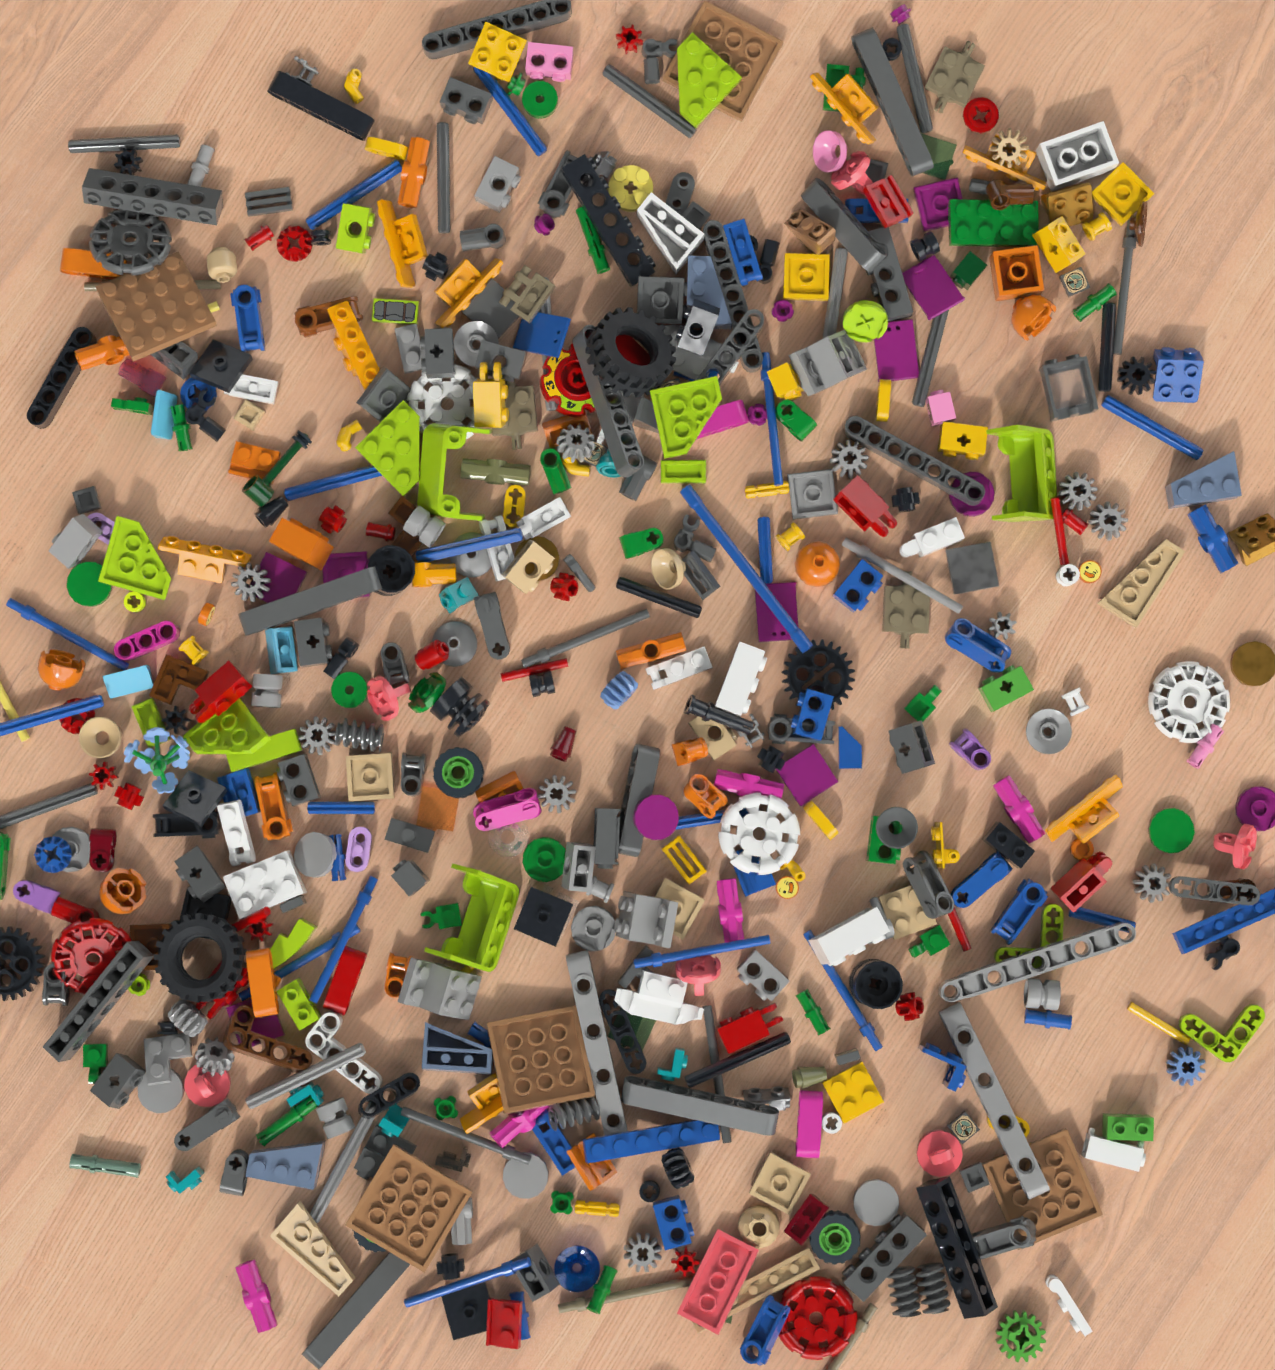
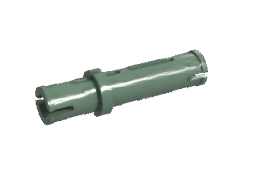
[69,1154,141,1178]

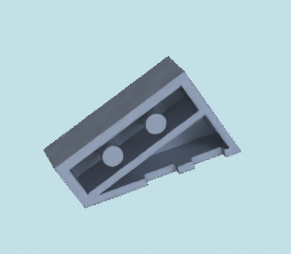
[686,256,732,329]
[1165,451,1242,509]
[422,1022,493,1074]
[245,1140,326,1190]

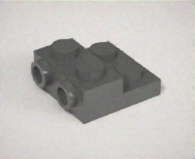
[637,276,687,324]
[354,1125,417,1180]

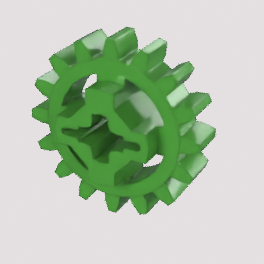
[995,1310,1046,1362]

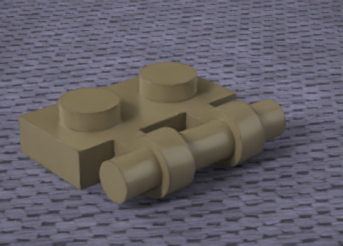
[499,265,556,323]

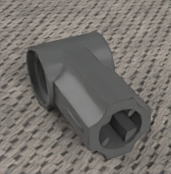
[460,224,506,251]
[619,455,658,501]

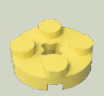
[608,165,653,212]

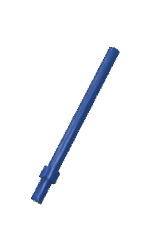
[760,352,783,486]
[6,598,129,671]
[309,876,378,1004]
[238,924,361,1001]
[803,929,883,1051]
[633,935,770,968]
[404,1257,531,1308]

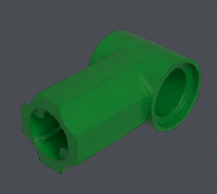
[540,448,572,495]

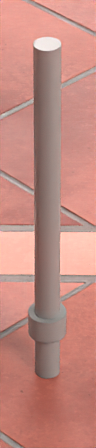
[842,537,963,614]

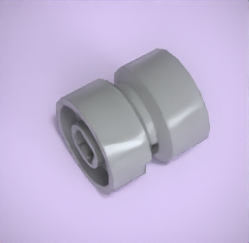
[403,505,446,548]
[251,674,283,708]
[1023,978,1061,1010]
[316,1097,355,1139]

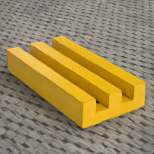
[662,835,707,885]

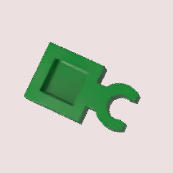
[111,397,154,415]
[420,903,462,929]

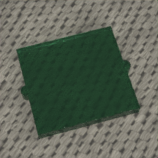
[908,133,957,180]
[607,1008,656,1051]

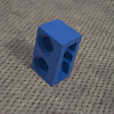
[833,559,883,613]
[790,689,834,741]
[653,1195,695,1250]

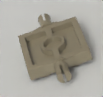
[924,41,985,113]
[492,379,538,450]
[882,571,930,649]

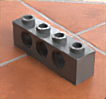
[866,227,913,322]
[842,1212,927,1302]

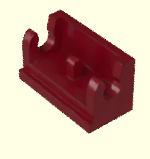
[783,1194,829,1246]

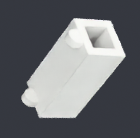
[1081,1128,1146,1172]

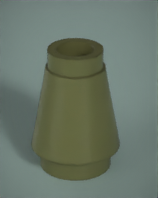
[792,1066,827,1089]

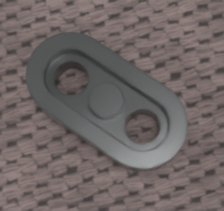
[666,172,695,216]

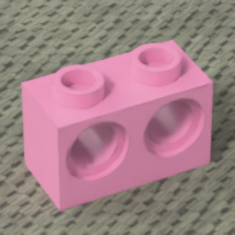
[525,42,573,82]

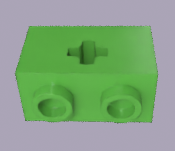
[978,665,1034,712]
[1102,1113,1154,1141]

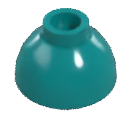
[596,449,621,478]

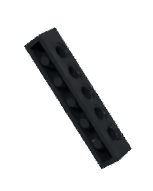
[560,154,656,287]
[916,1176,998,1319]

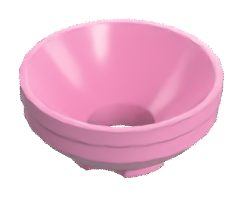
[813,130,848,172]

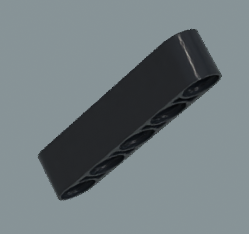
[267,71,375,141]
[27,327,97,429]

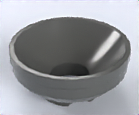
[876,807,918,849]

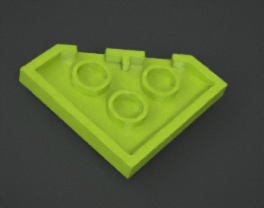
[677,32,742,128]
[650,376,722,459]
[355,400,420,497]
[98,515,171,600]
[183,698,271,754]

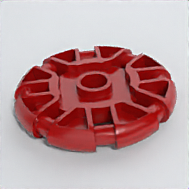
[51,918,132,995]
[778,1276,857,1360]

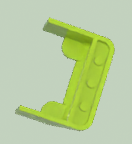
[417,423,492,521]
[986,425,1057,522]
[424,863,519,972]

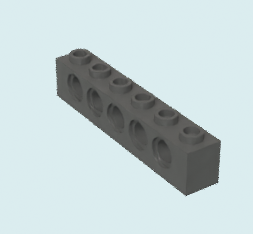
[82,168,223,226]
[43,941,154,1062]

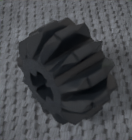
[1117,357,1156,395]
[661,1148,694,1189]

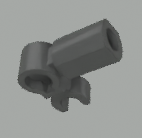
[641,39,677,84]
[674,514,716,563]

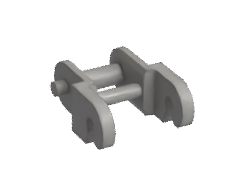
[286,56,319,86]
[736,713,765,748]

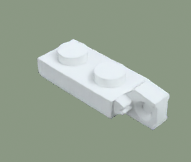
[224,374,278,405]
[516,497,571,540]

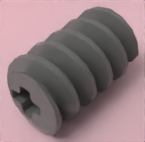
[335,718,384,752]
[548,1097,600,1131]
[916,1262,951,1314]
[887,1266,921,1317]

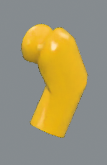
[344,69,364,104]
[336,420,362,451]
[561,454,591,477]
[780,859,805,882]

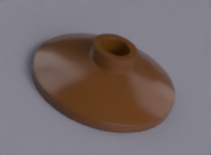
[1129,201,1147,247]

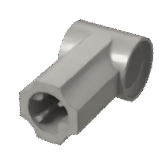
[451,1198,473,1245]

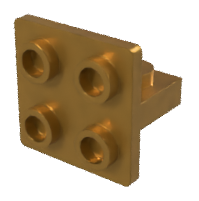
[1040,182,1093,227]
[1228,513,1275,566]

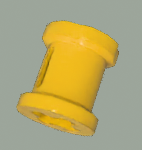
[1082,212,1112,241]
[775,522,806,551]
[178,635,209,665]

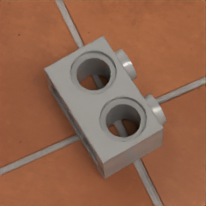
[737,949,789,1001]

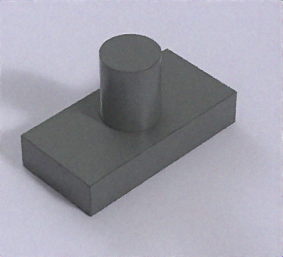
[384,818,435,853]
[618,945,654,989]

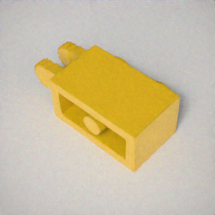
[473,362,509,428]

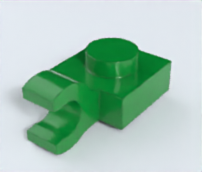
[904,685,942,722]
[908,925,951,958]
[83,1044,108,1084]

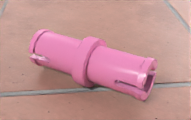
[1187,724,1224,769]

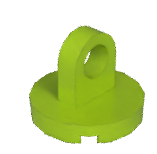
[843,300,888,343]

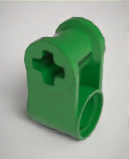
[775,400,817,442]
[619,528,664,559]

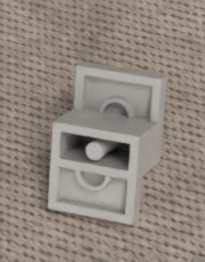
[788,330,867,397]
[614,891,678,948]
[397,958,482,1020]

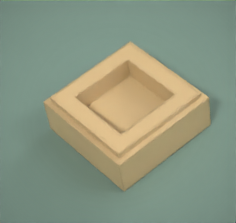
[234,399,266,431]

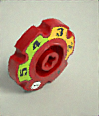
[539,344,596,417]

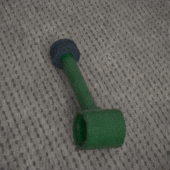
[242,430,312,507]

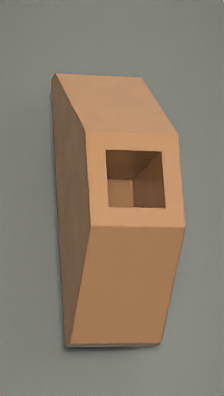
[784,209,836,255]

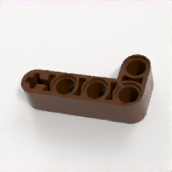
[223,1005,313,1072]

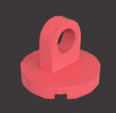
[831,151,873,195]
[367,676,411,721]
[1213,824,1257,870]
[675,955,721,996]
[185,1065,231,1107]
[916,1130,963,1177]

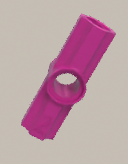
[714,769,784,799]
[992,775,1046,844]
[716,878,744,943]
[489,1106,549,1148]
[235,1259,278,1333]

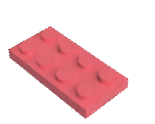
[677,1229,759,1335]

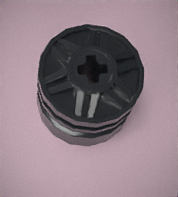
[364,545,415,596]
[430,677,490,738]
[849,959,903,1009]

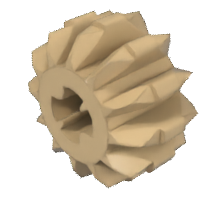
[990,128,1029,168]

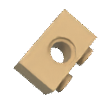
[502,540,555,594]
[688,716,738,761]

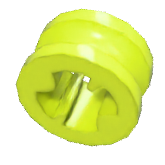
[124,592,146,613]

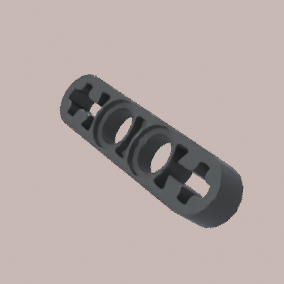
[1169,876,1260,905]

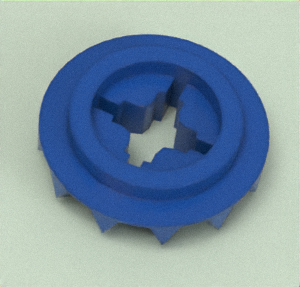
[180,378,217,410]
[34,836,72,873]

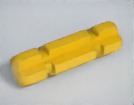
[745,481,789,499]
[575,1200,620,1217]

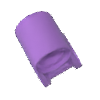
[949,728,991,770]
[13,880,61,914]

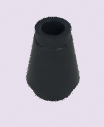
[254,496,289,528]

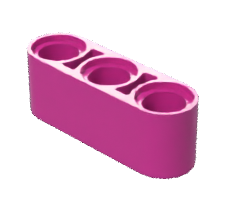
[697,400,749,439]
[114,621,180,661]
[796,1090,823,1158]

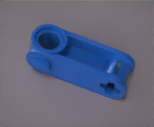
[230,285,265,352]
[945,618,1012,673]
[950,851,1013,908]
[990,878,1048,945]
[740,1295,791,1366]

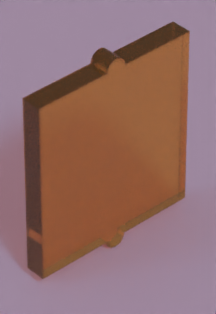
[416,786,459,832]

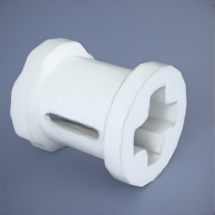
[1056,564,1080,586]
[1061,687,1090,716]

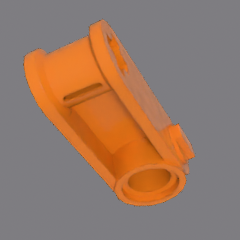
[255,772,294,841]

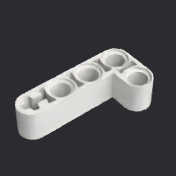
[305,1011,383,1094]

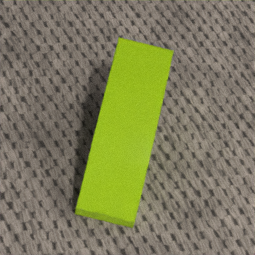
[226,729,302,772]
[270,918,317,969]

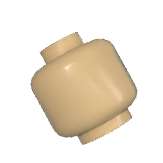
[207,247,237,283]

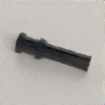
[684,695,754,735]

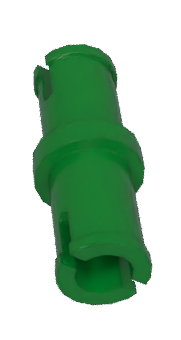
[1072,283,1117,322]
[170,404,193,452]
[796,989,831,1036]
[586,1265,618,1315]

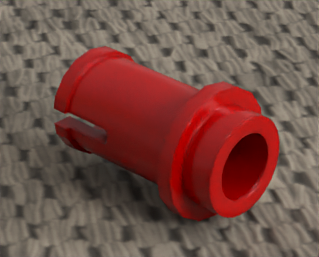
[244,225,275,251]
[1062,508,1089,535]
[366,522,396,542]

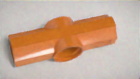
[397,137,430,208]
[74,335,129,370]
[616,632,687,670]

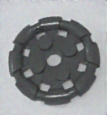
[89,209,172,276]

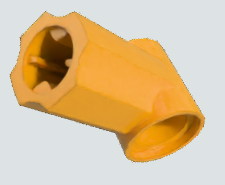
[412,562,457,587]

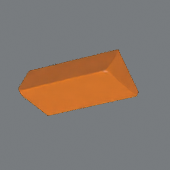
[542,410,593,449]
[475,771,524,802]

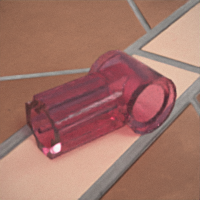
[118,358,167,398]

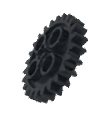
[781,639,855,710]
[0,926,46,1001]

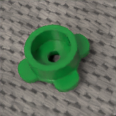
[506,73,526,96]
[434,1096,458,1120]
[550,1190,574,1215]

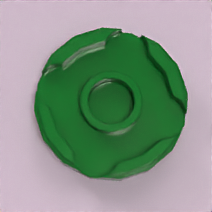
[66,562,113,607]
[408,672,446,713]
[1148,808,1195,853]
[522,837,566,882]

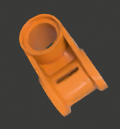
[672,737,708,766]
[684,774,728,818]
[385,952,413,998]

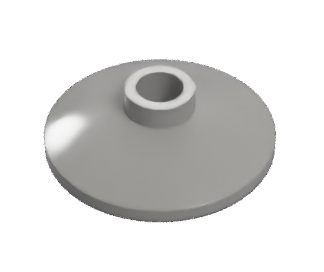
[454,321,499,366]
[450,532,492,577]
[432,621,477,667]
[1026,709,1072,754]

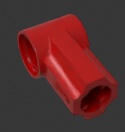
[51,897,100,923]

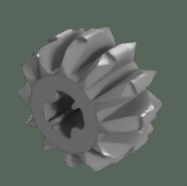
[556,424,595,463]
[830,440,869,479]
[1058,472,1098,511]
[1088,502,1128,541]
[231,563,271,602]
[299,716,336,755]
[538,775,576,813]
[1133,864,1171,903]
[168,999,208,1037]
[195,1036,235,1077]
[623,1233,662,1272]

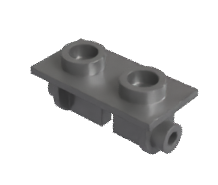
[580,151,617,195]
[743,1086,790,1111]

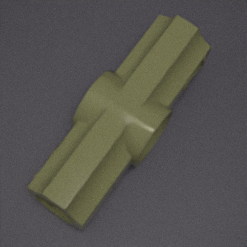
[461,458,531,485]

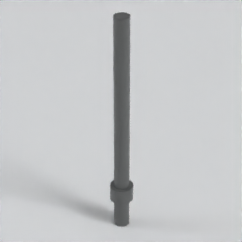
[1113,220,1137,355]
[521,609,650,668]
[702,1005,732,1143]
[400,1107,532,1165]

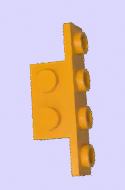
[810,73,878,144]
[962,134,1047,191]
[377,199,428,288]
[434,258,504,328]
[327,301,380,390]
[158,536,252,583]
[1045,775,1123,844]
[460,1072,503,1134]

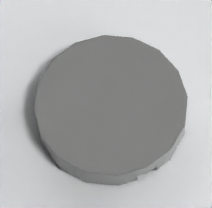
[47,827,90,872]
[294,832,337,878]
[571,906,616,951]
[138,1069,184,1113]
[503,1152,548,1199]
[853,1179,899,1226]

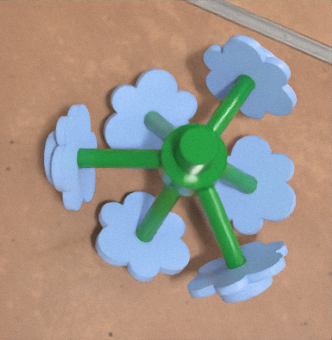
[124,727,190,794]

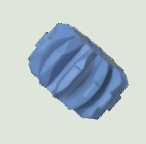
[600,671,638,710]
[1166,1047,1206,1086]

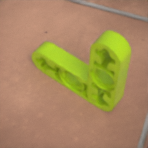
[994,904,1064,968]
[1179,1004,1265,1062]

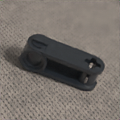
[153,809,222,839]

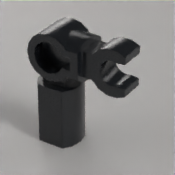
[745,239,780,284]
[185,389,226,442]
[323,637,360,679]
[1204,934,1240,970]

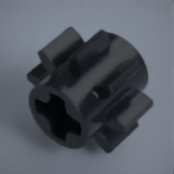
[114,148,143,175]
[422,252,450,281]
[891,487,920,513]
[161,706,192,734]
[757,745,786,773]
[436,1253,465,1280]

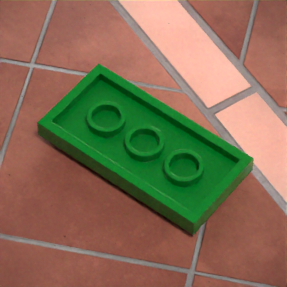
[948,199,1039,247]

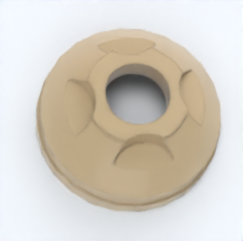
[651,548,686,590]
[79,717,121,758]
[738,1205,780,1248]

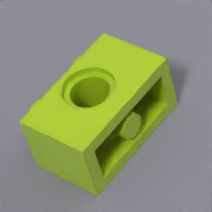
[336,203,375,253]
[277,978,322,1031]

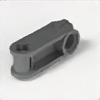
[538,150,577,218]
[474,592,510,660]
[767,714,836,744]
[903,850,954,919]
[174,1098,240,1151]
[971,1216,1036,1259]

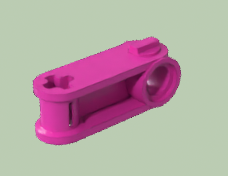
[473,788,542,831]

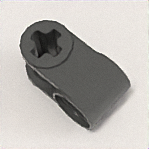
[381,643,410,684]
[401,752,426,797]
[42,963,70,1006]
[219,1149,249,1196]

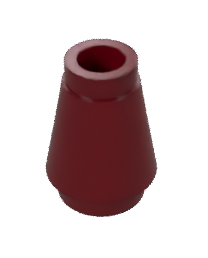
[550,726,576,762]

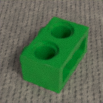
[866,816,902,864]

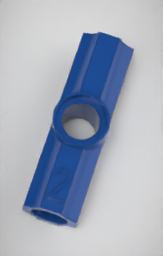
[1187,504,1239,574]

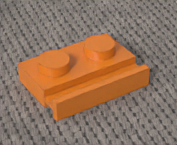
[228,441,281,485]
[566,1133,618,1191]

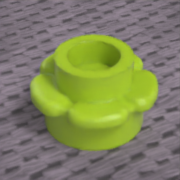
[128,973,150,996]

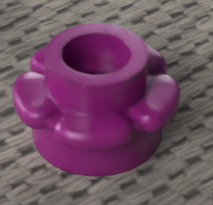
[890,4,911,24]
[534,214,555,236]
[772,300,794,322]
[747,403,767,426]

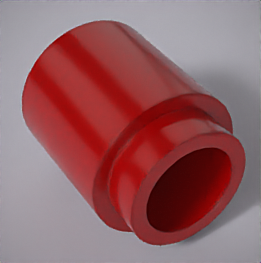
[415,640,449,670]

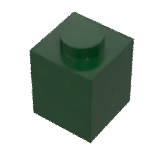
[950,251,987,290]

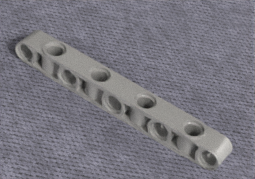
[938,922,1136,1002]
[566,950,628,1135]
[939,1002,1050,1200]

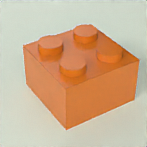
[989,245,1044,301]
[269,518,334,571]

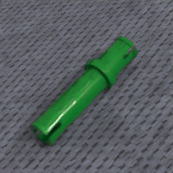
[576,207,610,274]
[256,1095,320,1147]

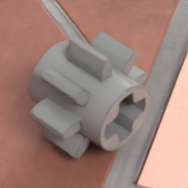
[988,612,1017,640]

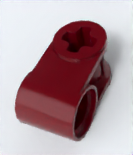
[89,828,117,873]

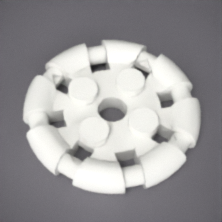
[407,364,479,439]
[1148,661,1230,743]
[718,793,800,875]

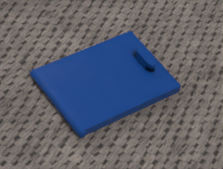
[513,312,571,358]

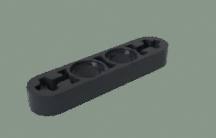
[599,989,647,1074]

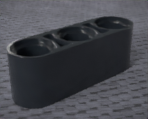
[358,1073,420,1119]

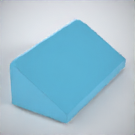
[151,390,178,440]
[265,626,298,675]
[102,665,154,699]

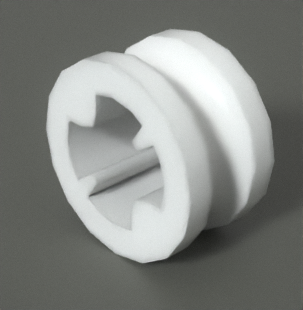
[822,1112,842,1134]

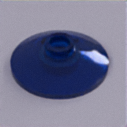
[554,1245,600,1292]

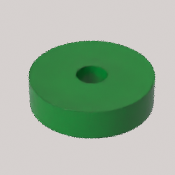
[522,81,558,119]
[331,672,368,708]

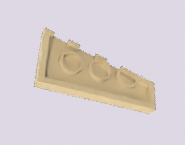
[1097,539,1185,628]
[270,1201,355,1296]

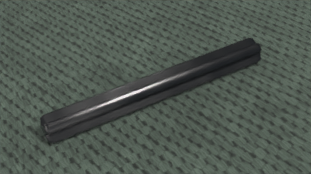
[684,1032,791,1088]

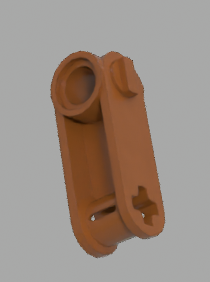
[294,296,363,338]

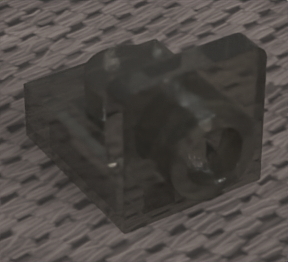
[435,1146,471,1172]

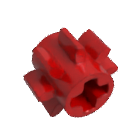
[616,24,643,54]
[319,505,347,534]
[550,572,578,601]
[89,762,119,790]
[114,782,144,810]
[245,916,274,942]
[895,992,924,1021]
[671,1246,700,1277]

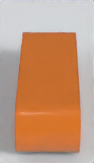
[60,248,127,280]
[246,948,279,1017]

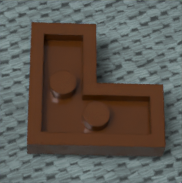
[388,496,423,556]
[149,654,209,705]

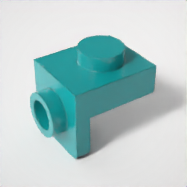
[439,577,479,613]
[657,1047,688,1081]
[286,1082,324,1107]
[379,1104,409,1138]
[165,1166,205,1194]

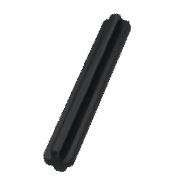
[1098,303,1116,392]
[616,577,702,618]

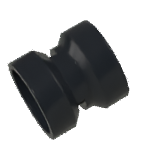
[910,231,940,261]
[529,671,555,697]

